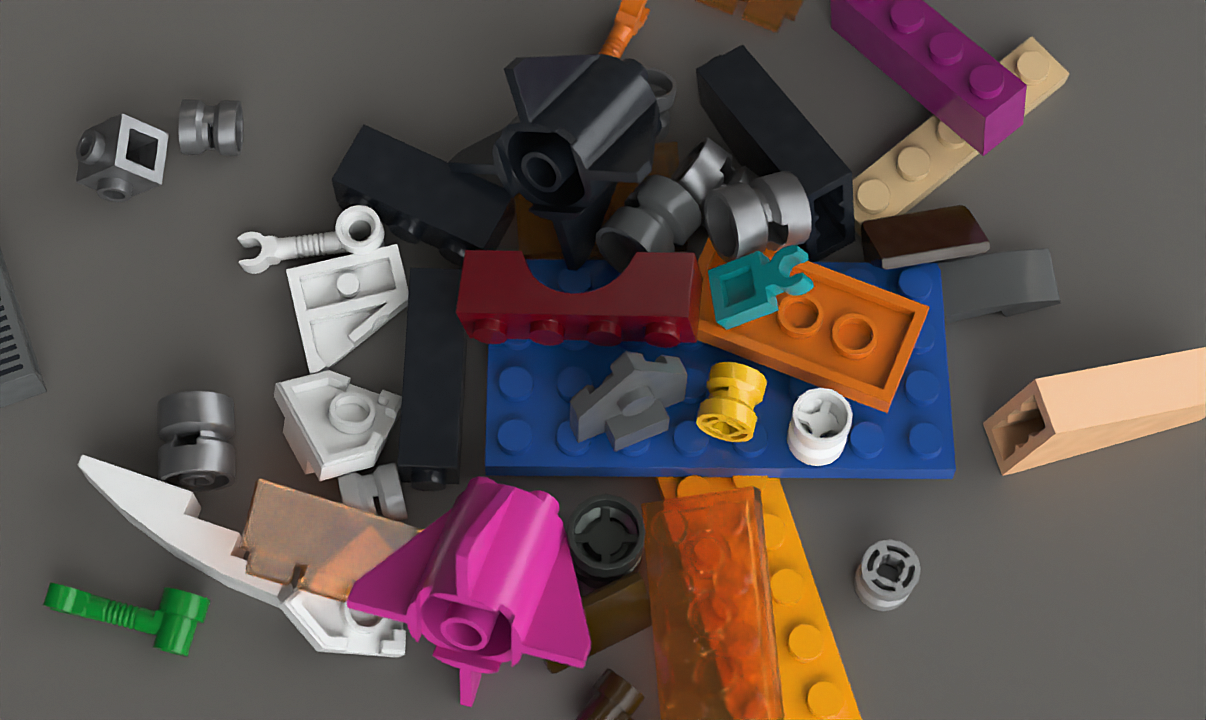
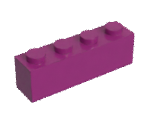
[830,0,1027,156]

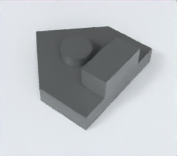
[570,352,688,452]

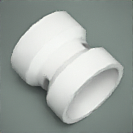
[787,388,852,466]

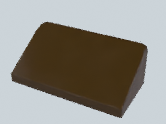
[860,205,990,270]
[542,571,654,674]

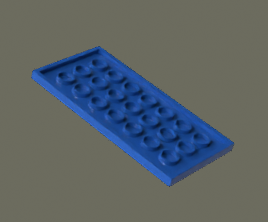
[485,259,956,479]

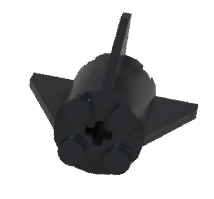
[448,54,662,271]

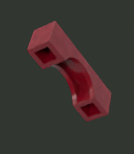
[456,250,703,348]

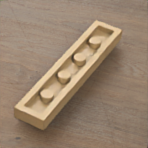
[852,36,1070,236]

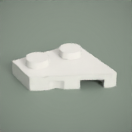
[286,244,409,375]

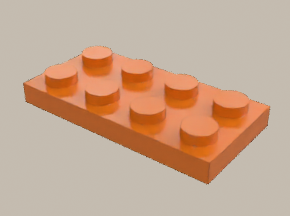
[697,237,930,413]

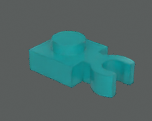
[708,245,814,330]

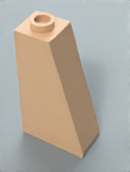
[983,347,1206,476]

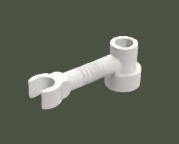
[237,205,385,274]

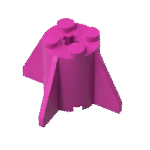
[347,476,591,707]

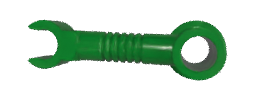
[43,582,211,657]

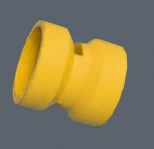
[696,362,767,442]

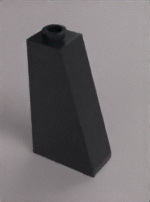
[696,44,856,262]

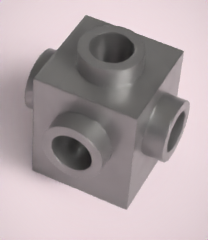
[76,113,169,202]

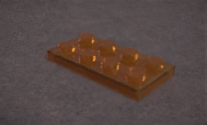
[641,486,785,720]

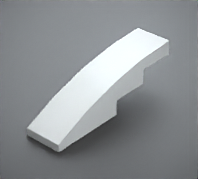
[78,455,293,608]

